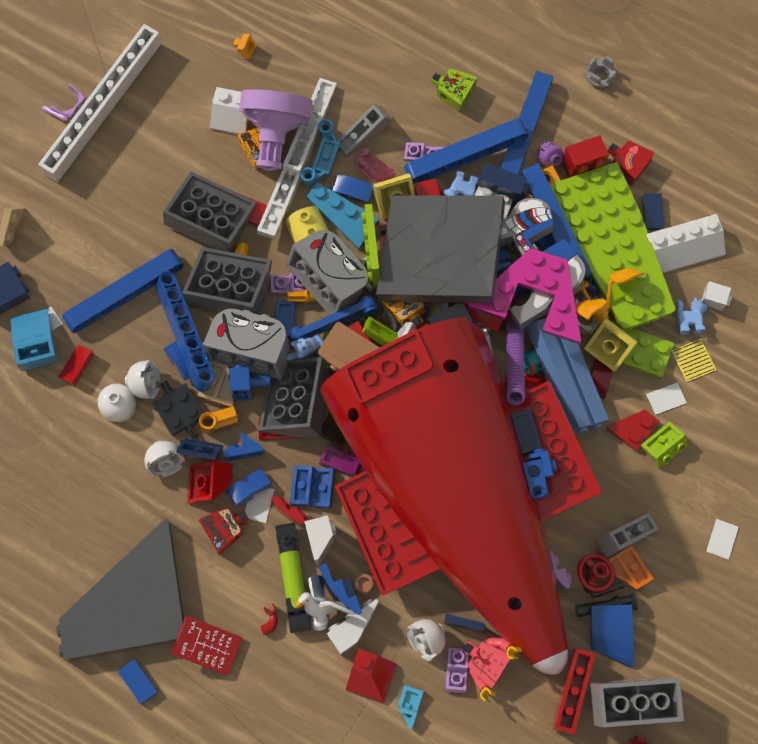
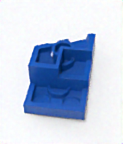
[319,563,362,615]
[590,605,634,667]

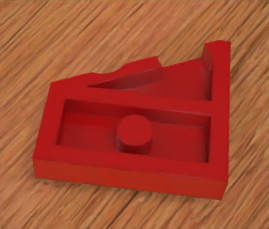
[607,409,660,452]

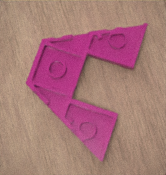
[468,248,581,344]

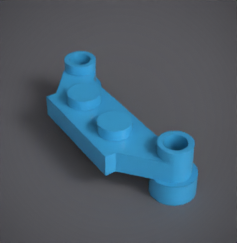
[301,119,341,187]

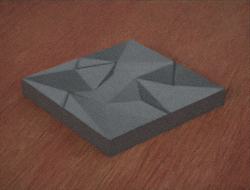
[376,196,505,303]

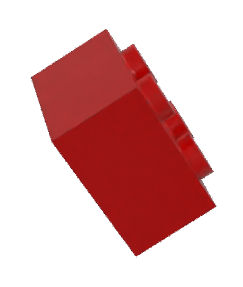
[561,135,609,178]

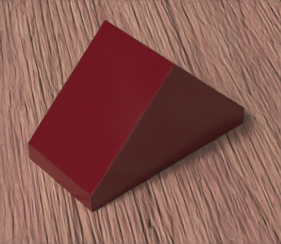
[591,358,613,399]

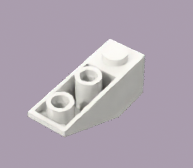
[327,599,379,655]

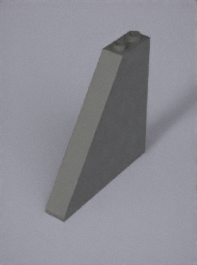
[56,519,184,662]

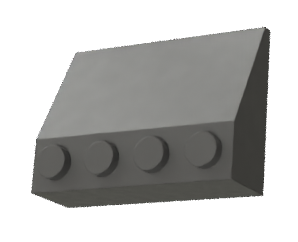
[163,172,256,252]
[182,247,272,315]
[258,357,332,438]

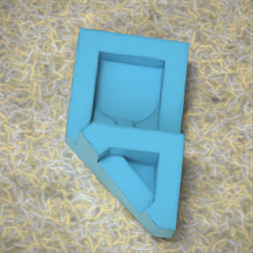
[398,684,424,729]

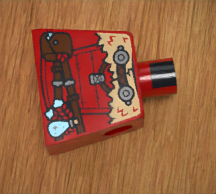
[199,508,249,555]

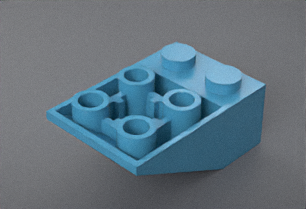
[10,309,59,371]

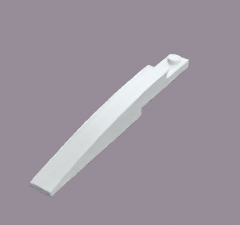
[257,78,337,239]

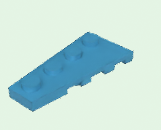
[307,182,379,251]

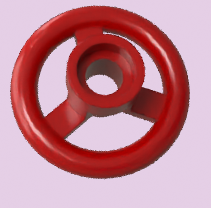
[577,553,615,593]

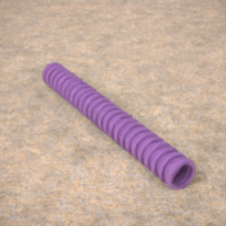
[507,318,525,405]

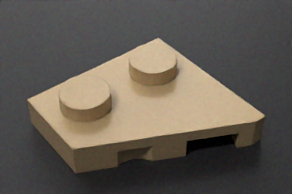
[0,206,25,246]
[197,360,234,407]

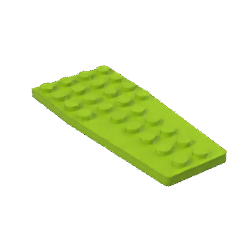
[549,162,675,331]

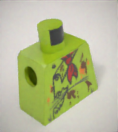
[431,69,477,112]

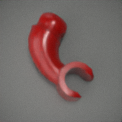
[260,603,278,635]

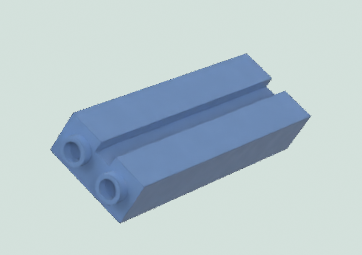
[526,318,609,435]

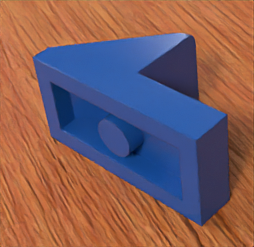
[223,432,265,462]

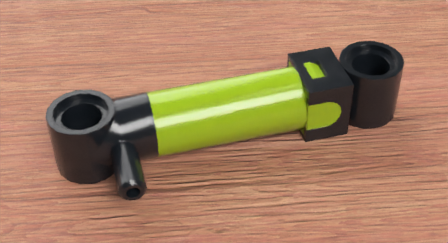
[275,522,311,634]

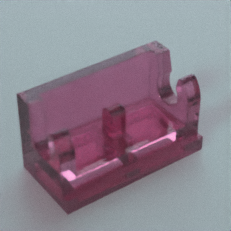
[355,147,396,183]

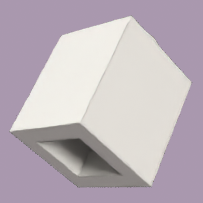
[701,281,732,311]

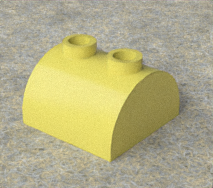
[373,173,415,220]
[285,206,329,244]
[584,318,638,372]

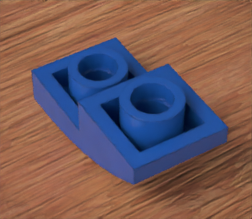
[332,174,373,203]
[163,341,199,381]
[226,469,272,506]

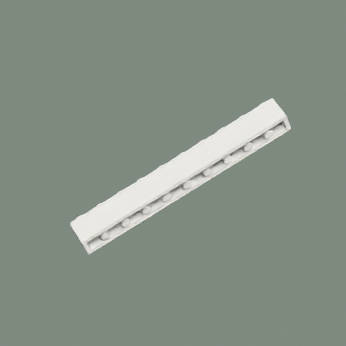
[38,24,162,183]

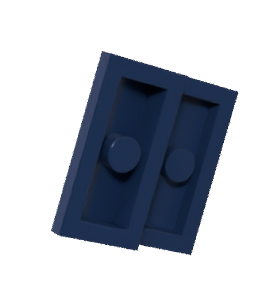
[176,438,223,460]

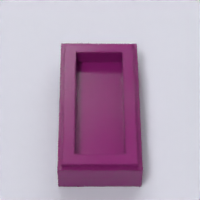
[319,445,361,477]

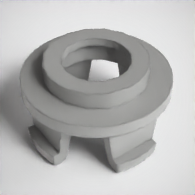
[586,56,617,88]

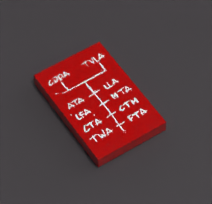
[171,616,242,676]

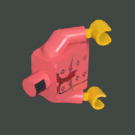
[463,638,522,702]

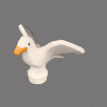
[295,575,353,631]

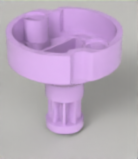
[239,89,313,171]

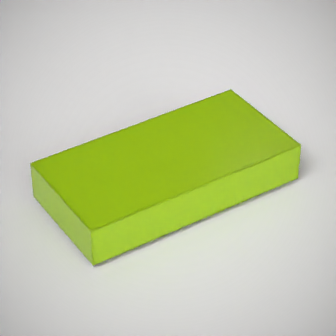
[362,316,399,346]

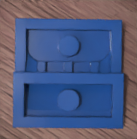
[290,466,336,508]

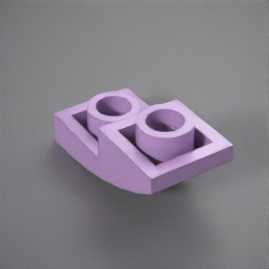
[404,142,443,162]
[269,273,308,295]
[550,550,572,591]
[445,647,468,693]

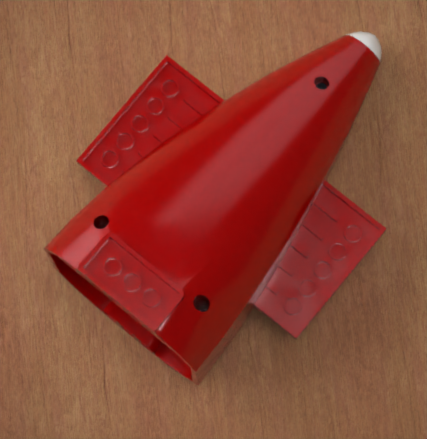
[320,317,603,675]

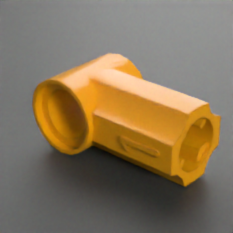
[199,406,239,434]

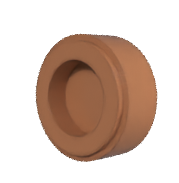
[354,574,374,594]

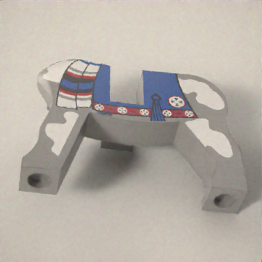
[500,198,585,330]

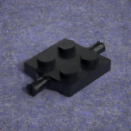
[153,380,204,439]

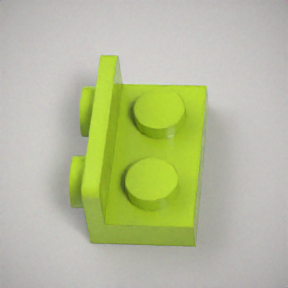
[641,422,688,468]

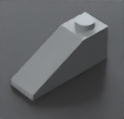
[337,104,393,156]
[596,513,659,558]

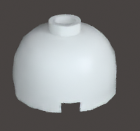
[125,360,160,399]
[97,383,137,423]
[144,441,185,477]
[407,619,445,661]

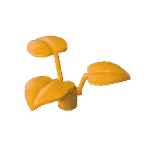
[575,269,645,324]

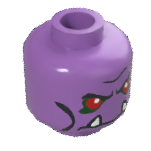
[537,141,564,168]

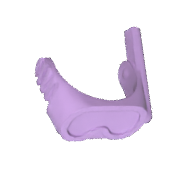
[42,84,86,121]

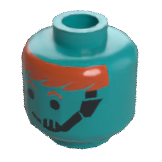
[524,348,543,376]

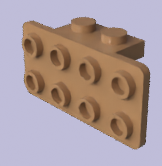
[318,322,379,372]

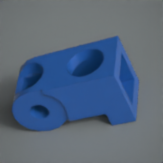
[523,459,549,500]

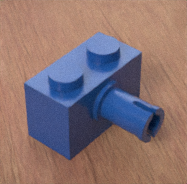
[229,365,271,401]

